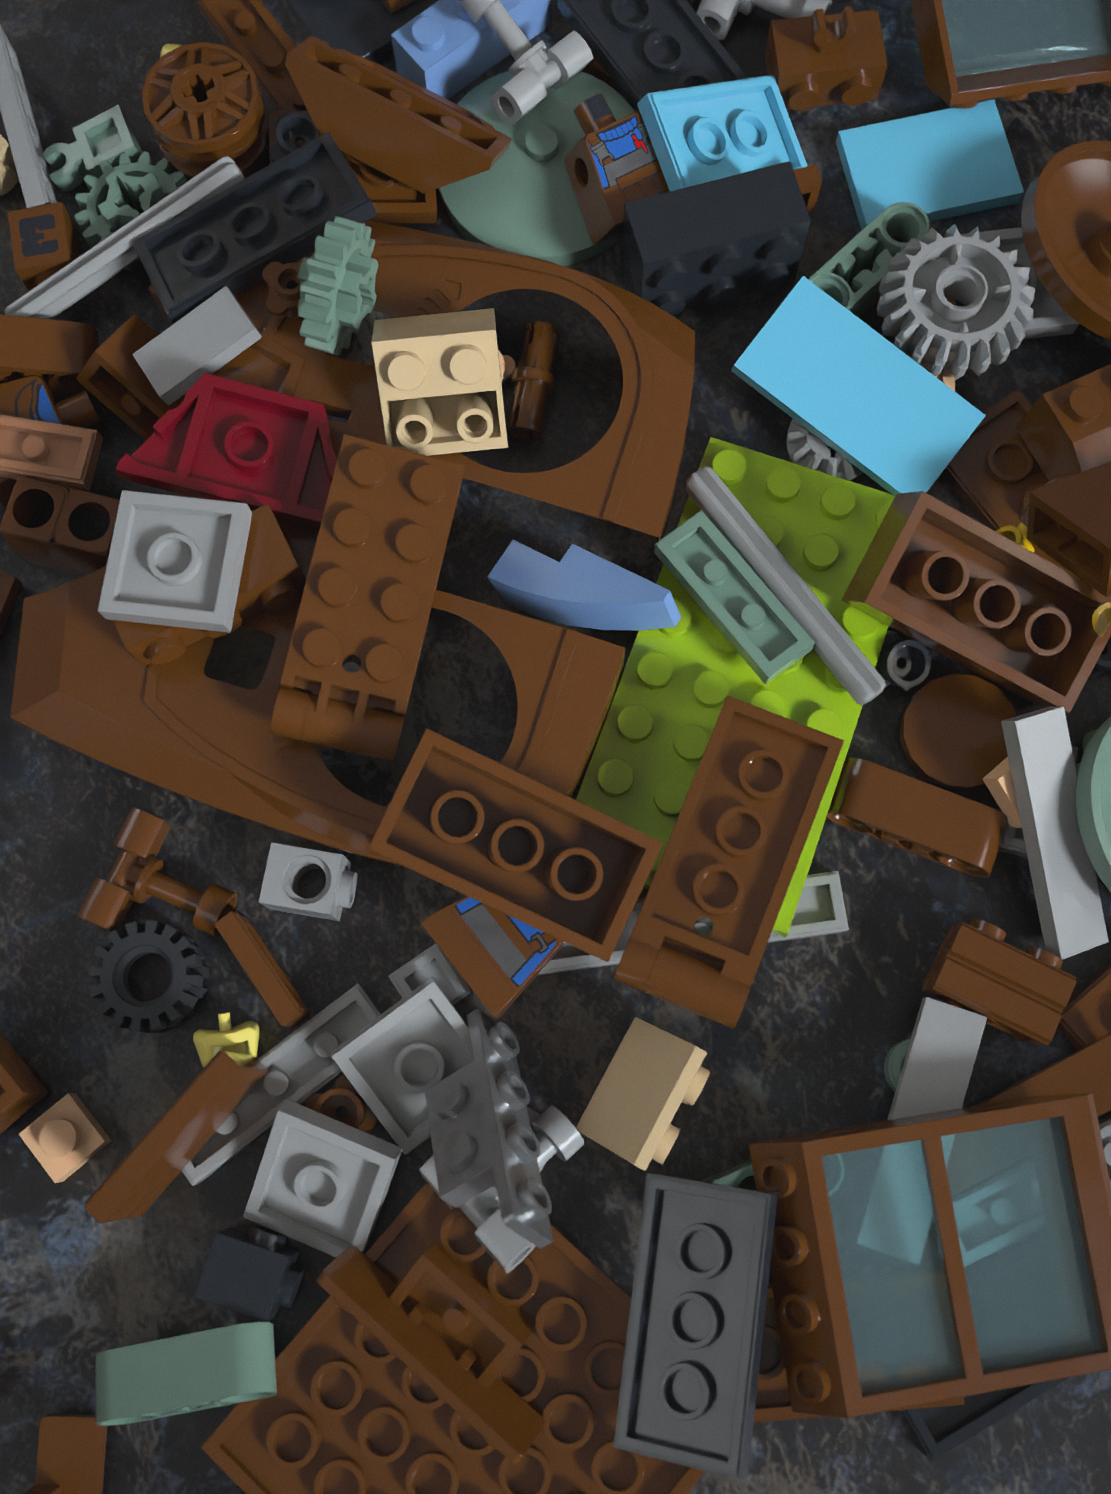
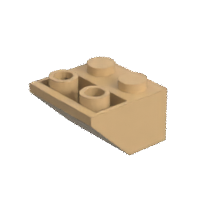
[372,308,508,456]
[576,1017,710,1171]

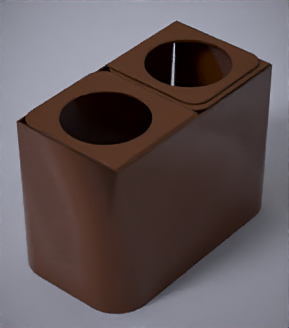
[0,476,120,576]

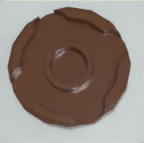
[899,674,1017,791]

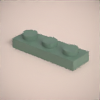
[654,510,815,685]

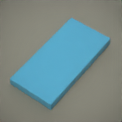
[731,276,986,496]

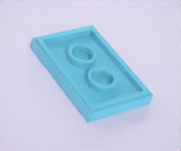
[637,75,807,191]
[836,99,1024,230]

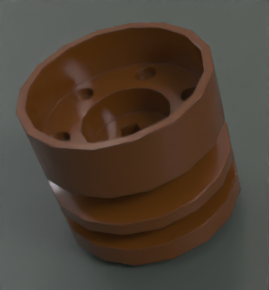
[142,42,270,182]

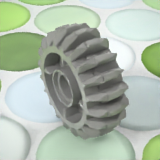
[877,224,1035,380]

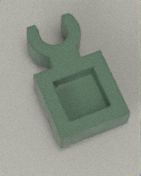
[42,104,142,192]

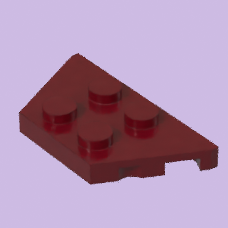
[116,373,337,530]

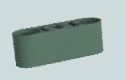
[808,202,929,318]
[96,1322,277,1426]

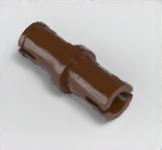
[506,321,560,440]

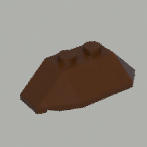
[285,35,511,193]

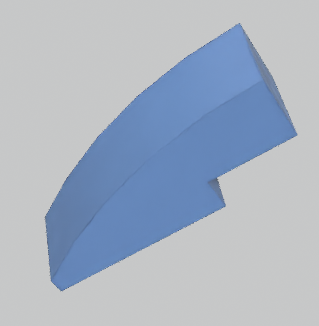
[487,540,681,631]

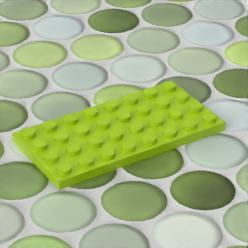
[576,437,895,938]

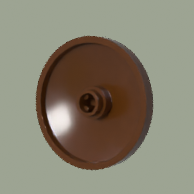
[1021,140,1111,341]

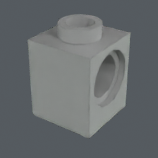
[259,843,357,921]

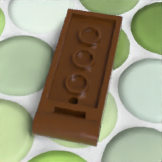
[270,434,465,763]
[613,695,844,1029]

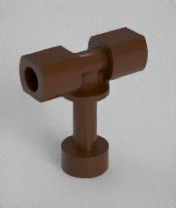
[76,807,238,937]

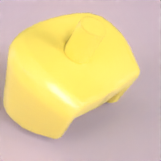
[193,1012,259,1068]

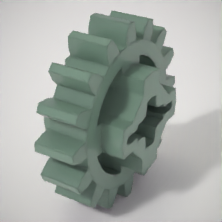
[75,152,187,271]
[297,216,379,356]

